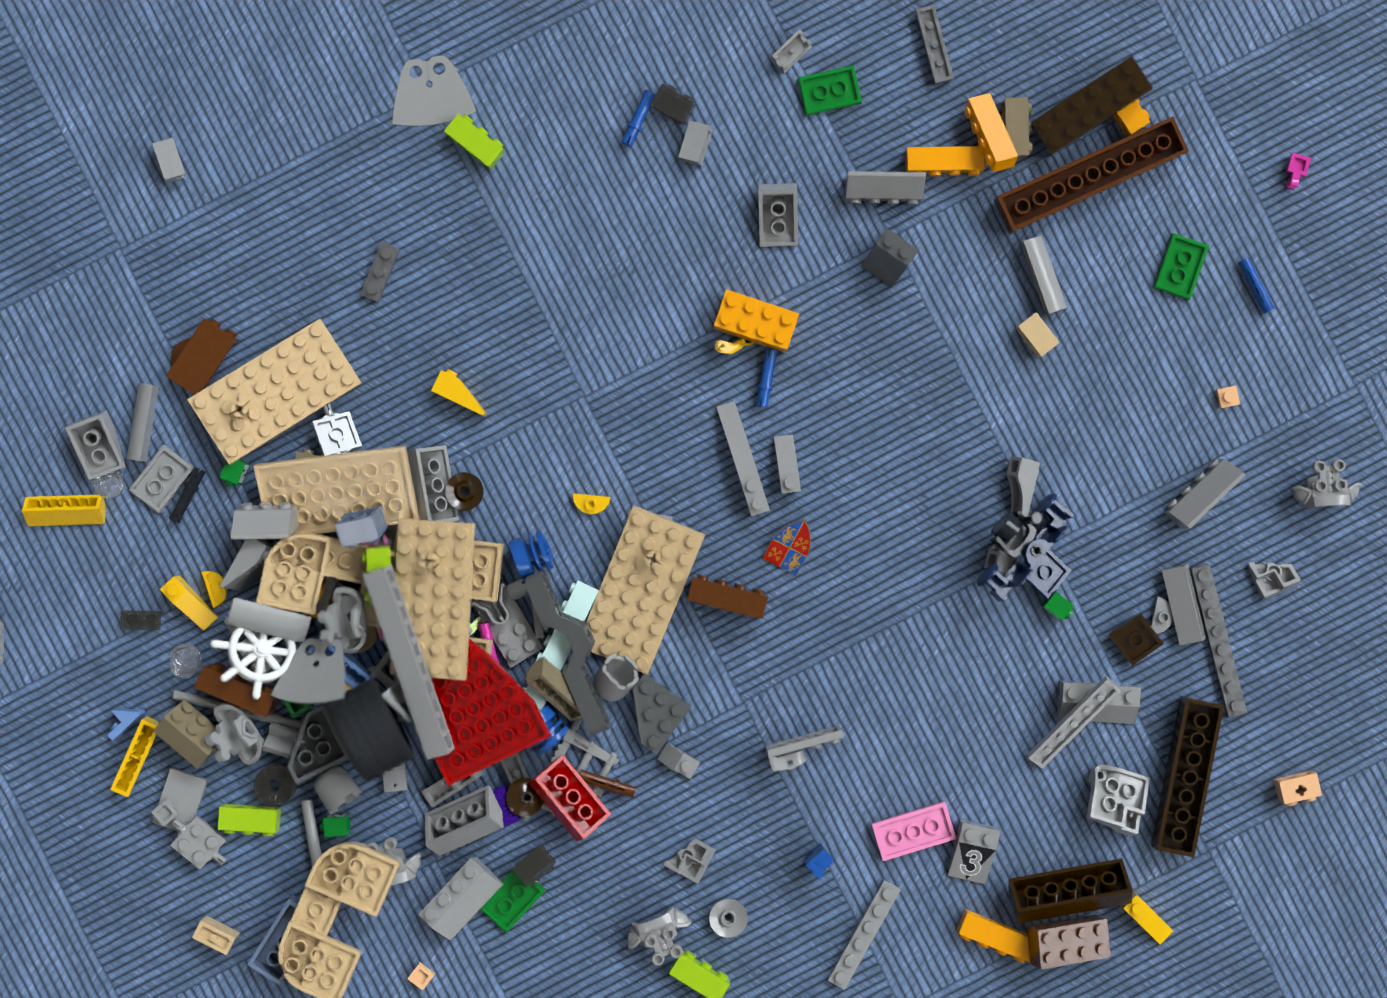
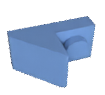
[107,709,146,741]

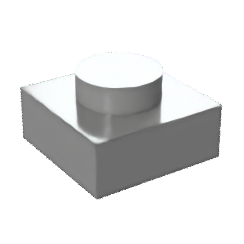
[151,798,180,827]

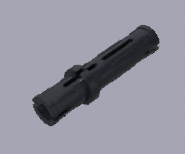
[169,467,206,523]

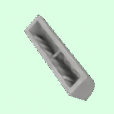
[1020,236,1067,316]
[126,383,159,462]
[1162,564,1206,645]
[226,598,311,643]

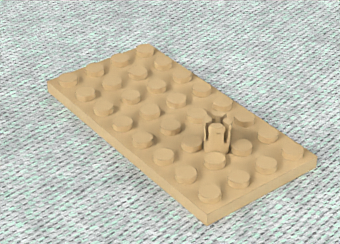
[187,319,362,465]
[254,445,420,540]
[586,505,705,674]
[390,519,475,680]

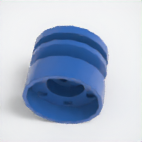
[509,530,554,579]
[531,704,569,755]

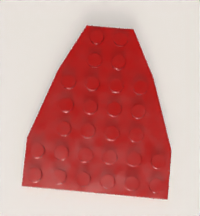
[431,639,551,786]

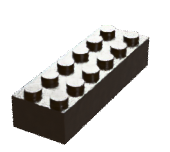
[1031,56,1153,156]
[1008,858,1133,924]

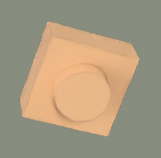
[1216,386,1240,409]
[408,962,435,990]

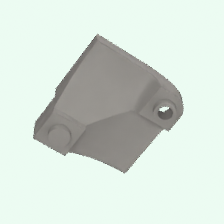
[1087,765,1150,837]

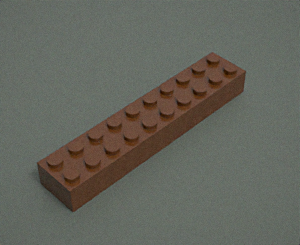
[994,116,1189,235]

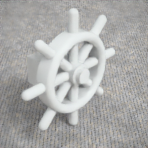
[210,605,312,699]

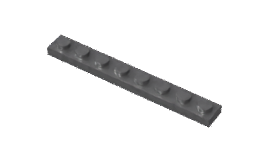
[1189,564,1247,717]

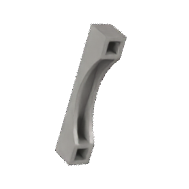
[984,456,1040,573]

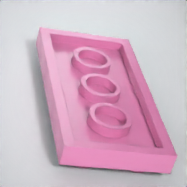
[871,801,956,861]

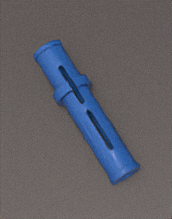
[621,90,656,147]
[1238,257,1275,314]
[756,349,777,408]

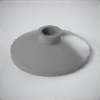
[709,899,748,938]

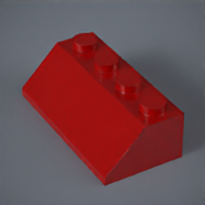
[528,755,611,842]

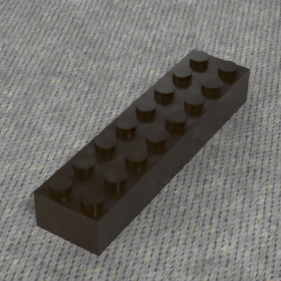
[1151,696,1224,857]

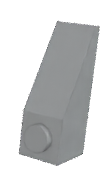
[774,434,801,494]

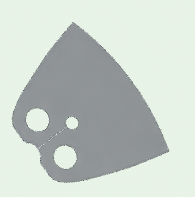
[392,55,476,126]
[271,639,345,703]

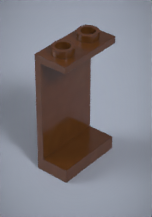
[166,318,240,395]

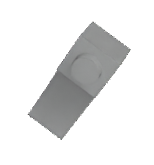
[422,770,483,807]

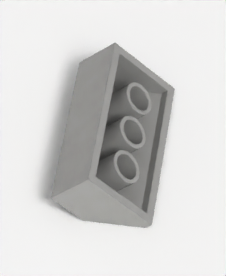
[845,171,926,205]
[407,445,459,522]
[1165,459,1246,529]
[1057,681,1141,724]
[425,785,503,856]
[418,857,503,940]

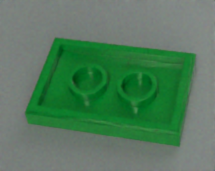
[798,65,862,116]
[1153,233,1209,300]
[481,864,546,933]

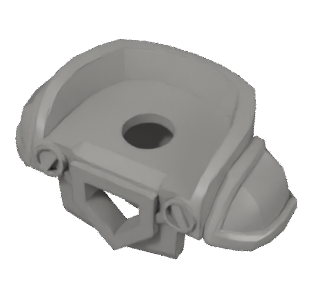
[1291,459,1361,508]
[318,587,368,653]
[205,703,264,765]
[366,837,422,886]
[628,906,692,965]

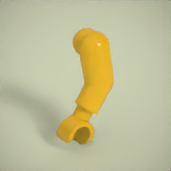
[715,338,754,355]

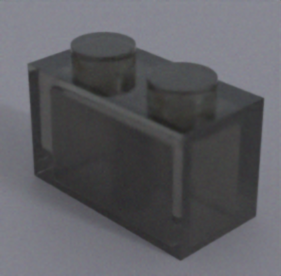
[650,84,695,127]
[511,844,556,887]

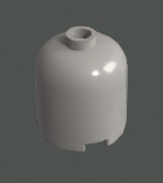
[593,654,639,701]
[314,766,363,815]

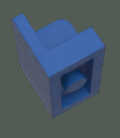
[804,843,834,879]

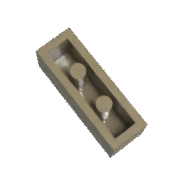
[1002,97,1032,159]

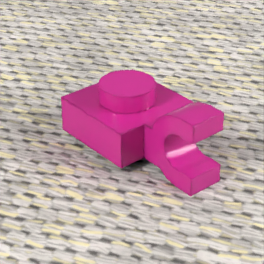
[1285,153,1311,190]

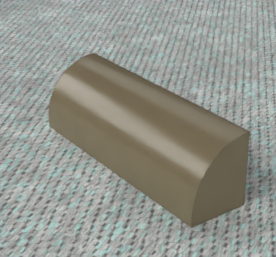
[526,656,582,722]

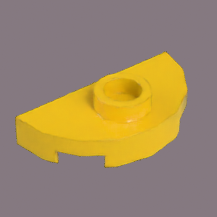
[573,493,611,514]
[201,571,228,608]

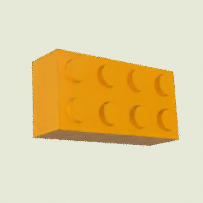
[713,289,799,353]

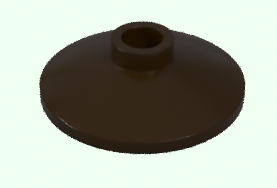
[445,472,484,511]
[506,778,544,817]

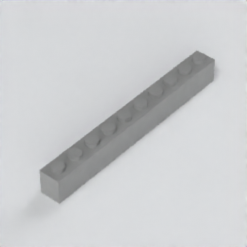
[363,564,455,759]

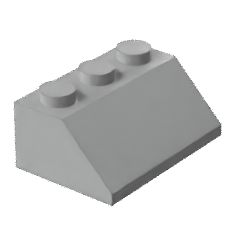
[230,502,299,539]

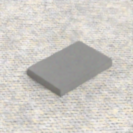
[129,445,194,513]
[152,767,209,832]

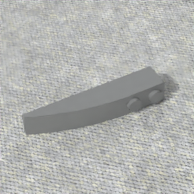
[716,401,770,516]

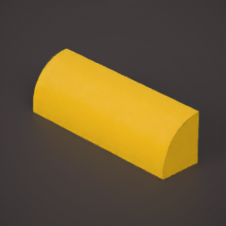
[22,495,106,526]
[110,716,159,797]

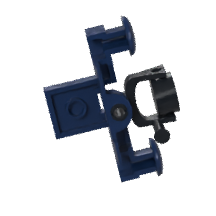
[977,493,1074,602]

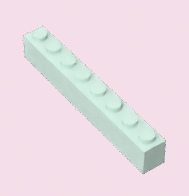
[523,581,599,711]

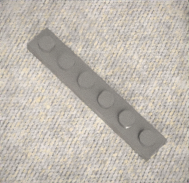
[1027,676,1121,769]
[828,879,901,990]

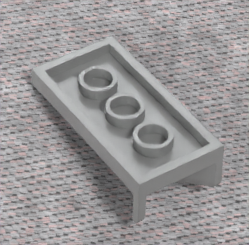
[471,582,544,668]
[766,726,844,771]

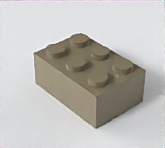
[153,699,218,769]

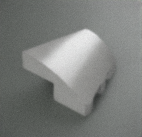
[1248,562,1301,600]
[664,839,716,884]

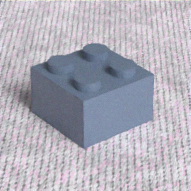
[335,506,388,548]

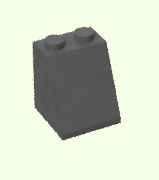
[861,228,919,287]

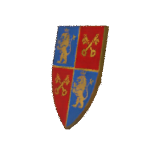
[763,519,811,576]

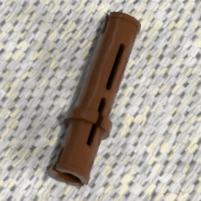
[580,769,636,798]

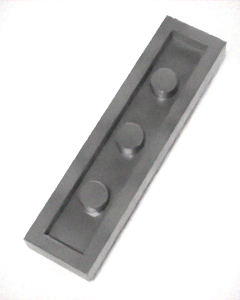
[915,5,954,85]

